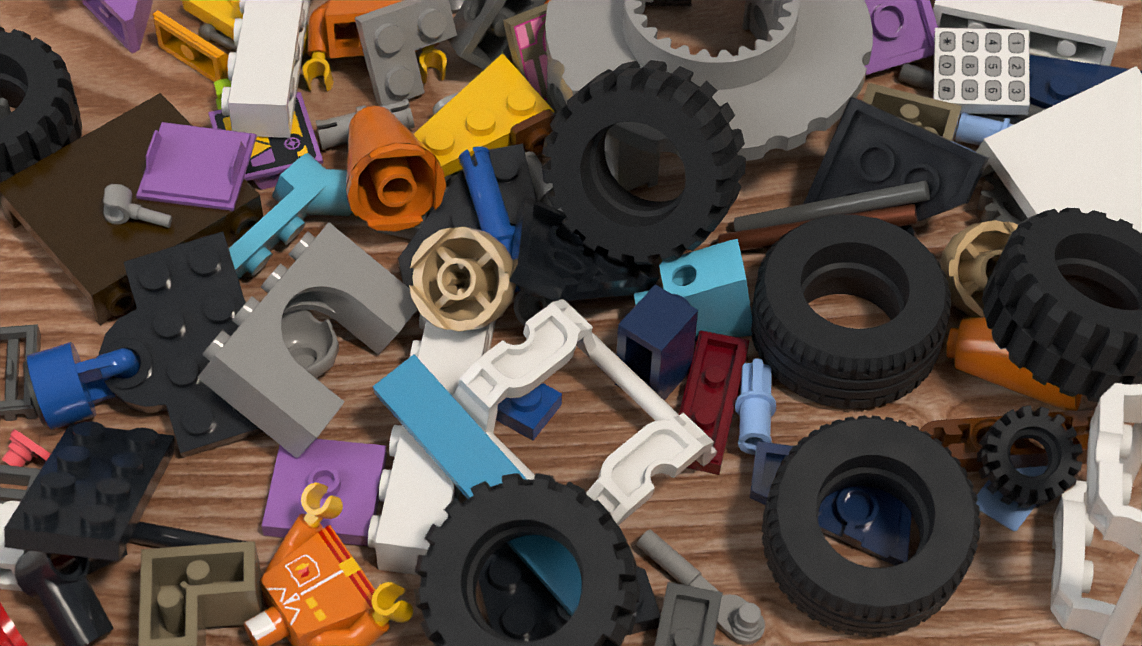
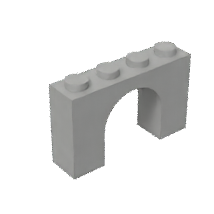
[197,222,417,458]

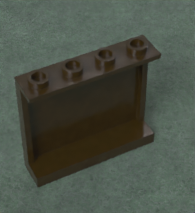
[0,93,264,326]

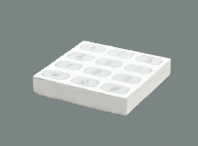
[933,28,1029,115]

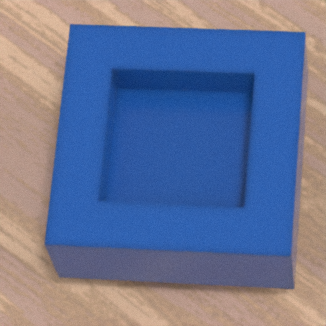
[496,383,562,441]

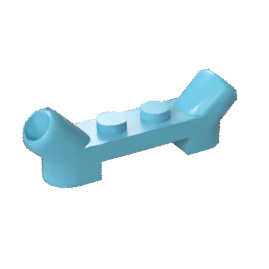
[229,153,353,279]

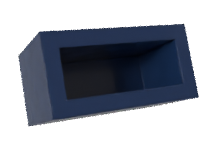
[615,284,698,401]

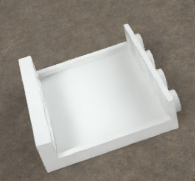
[976,67,1142,233]

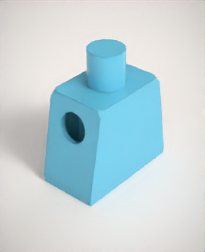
[634,239,752,341]

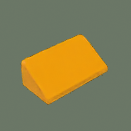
[153,10,229,82]

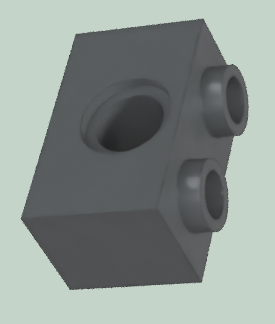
[447,0,546,70]

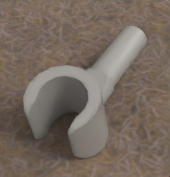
[103,184,172,228]

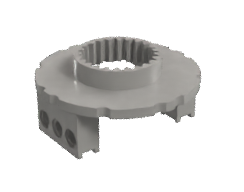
[545,0,873,191]

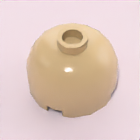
[940,220,1018,318]
[409,227,516,332]

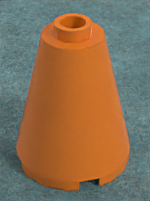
[346,106,446,232]
[947,317,1083,411]

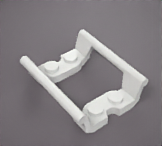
[453,299,717,526]
[1050,383,1142,646]

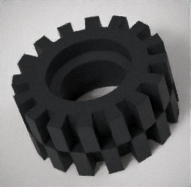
[977,406,1083,509]

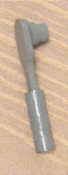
[637,529,765,645]

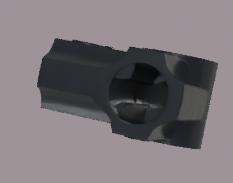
[15,548,128,646]

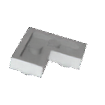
[354,0,457,106]

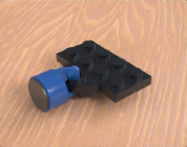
[23,231,264,458]

